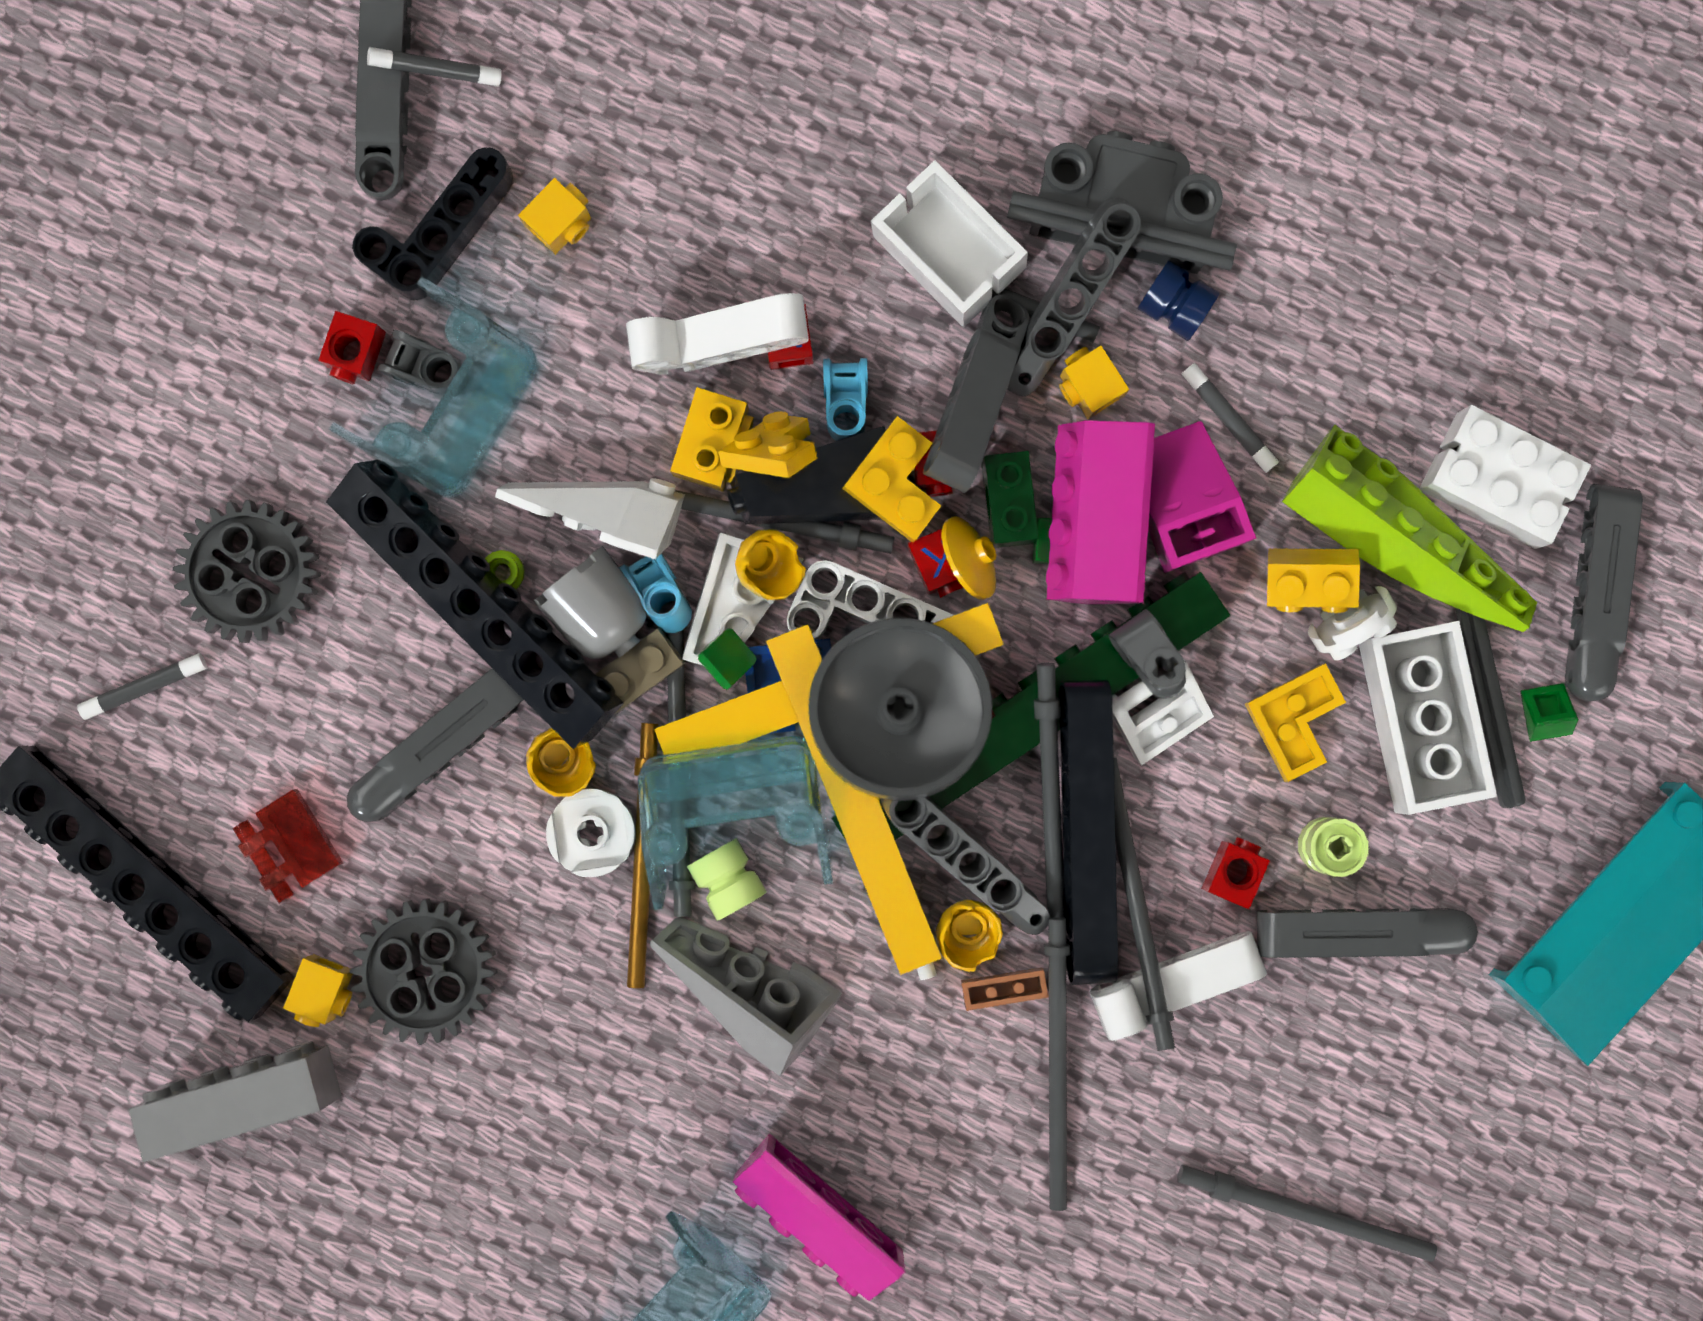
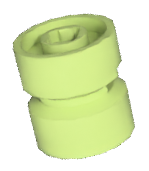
[1298,817,1368,877]
[687,838,767,921]

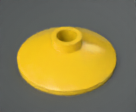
[942,516,996,600]

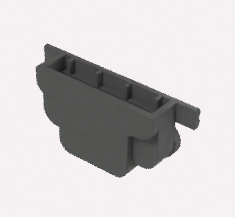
[1007,131,1237,274]

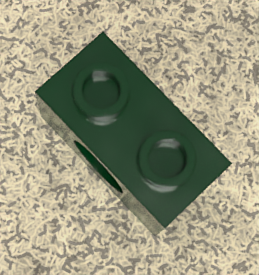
[981,451,1039,548]

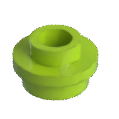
[485,550,525,589]

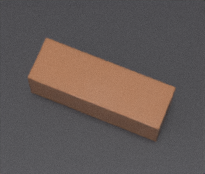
[961,967,1048,1011]

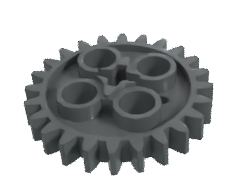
[173,500,321,643]
[350,898,498,1045]

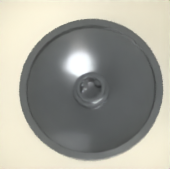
[808,618,992,800]

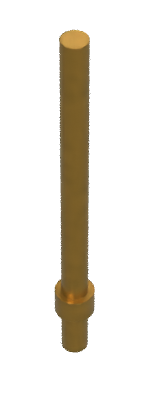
[627,723,661,988]

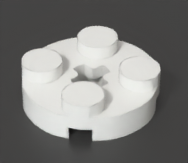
[1308,586,1397,660]
[546,788,636,877]

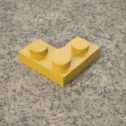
[718,411,817,478]
[842,416,942,543]
[1244,663,1346,782]

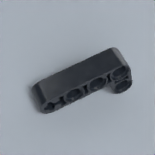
[352,147,513,300]

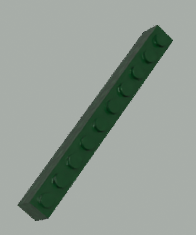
[831,571,1231,840]

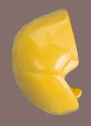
[735,529,806,600]
[526,728,596,797]
[935,899,1003,972]

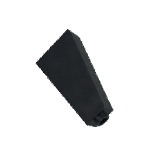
[727,426,886,525]

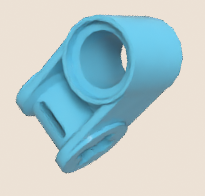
[823,358,868,441]
[619,553,692,633]

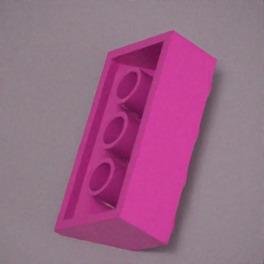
[1046,420,1155,605]
[733,1133,905,1301]

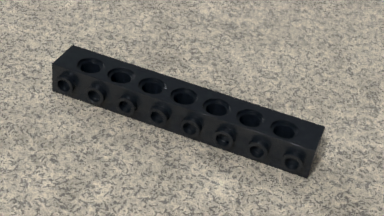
[326,459,624,749]
[0,746,295,1022]

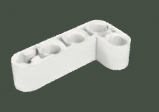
[626,293,809,375]
[787,560,953,640]
[1089,931,1267,1041]

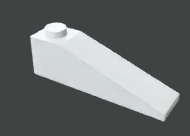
[495,478,685,559]

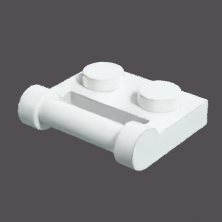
[1112,660,1214,765]

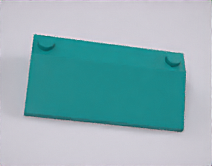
[1488,782,1703,1066]

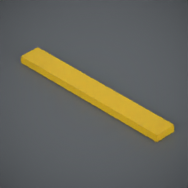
[654,603,1004,770]
[766,624,942,975]

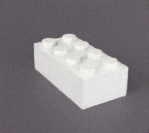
[1359,621,1497,815]

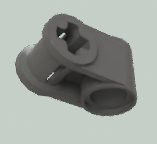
[376,329,467,397]
[1108,609,1186,698]

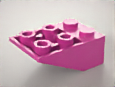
[1148,421,1256,574]

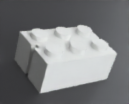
[871,160,1028,328]
[1419,405,1591,549]

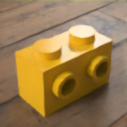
[670,387,754,492]
[1267,548,1360,613]

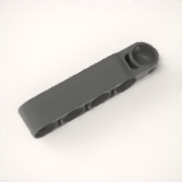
[355,0,412,201]
[1007,197,1141,397]
[923,295,1029,493]
[1565,484,1643,702]
[347,669,524,822]
[880,796,1050,935]
[1256,908,1478,958]

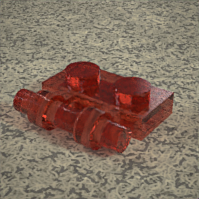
[233,789,343,904]

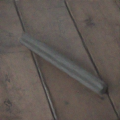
[1455,608,1526,808]

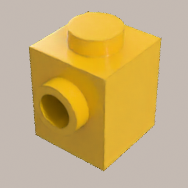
[518,177,591,255]
[1059,345,1130,419]
[283,954,353,1027]

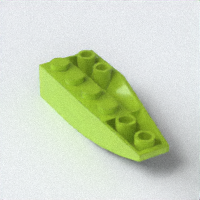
[1282,425,1538,632]

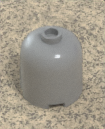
[533,546,647,659]

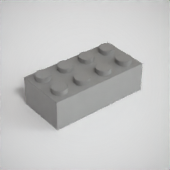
[128,1041,342,1162]

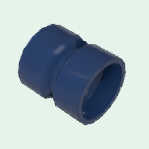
[1137,260,1220,341]

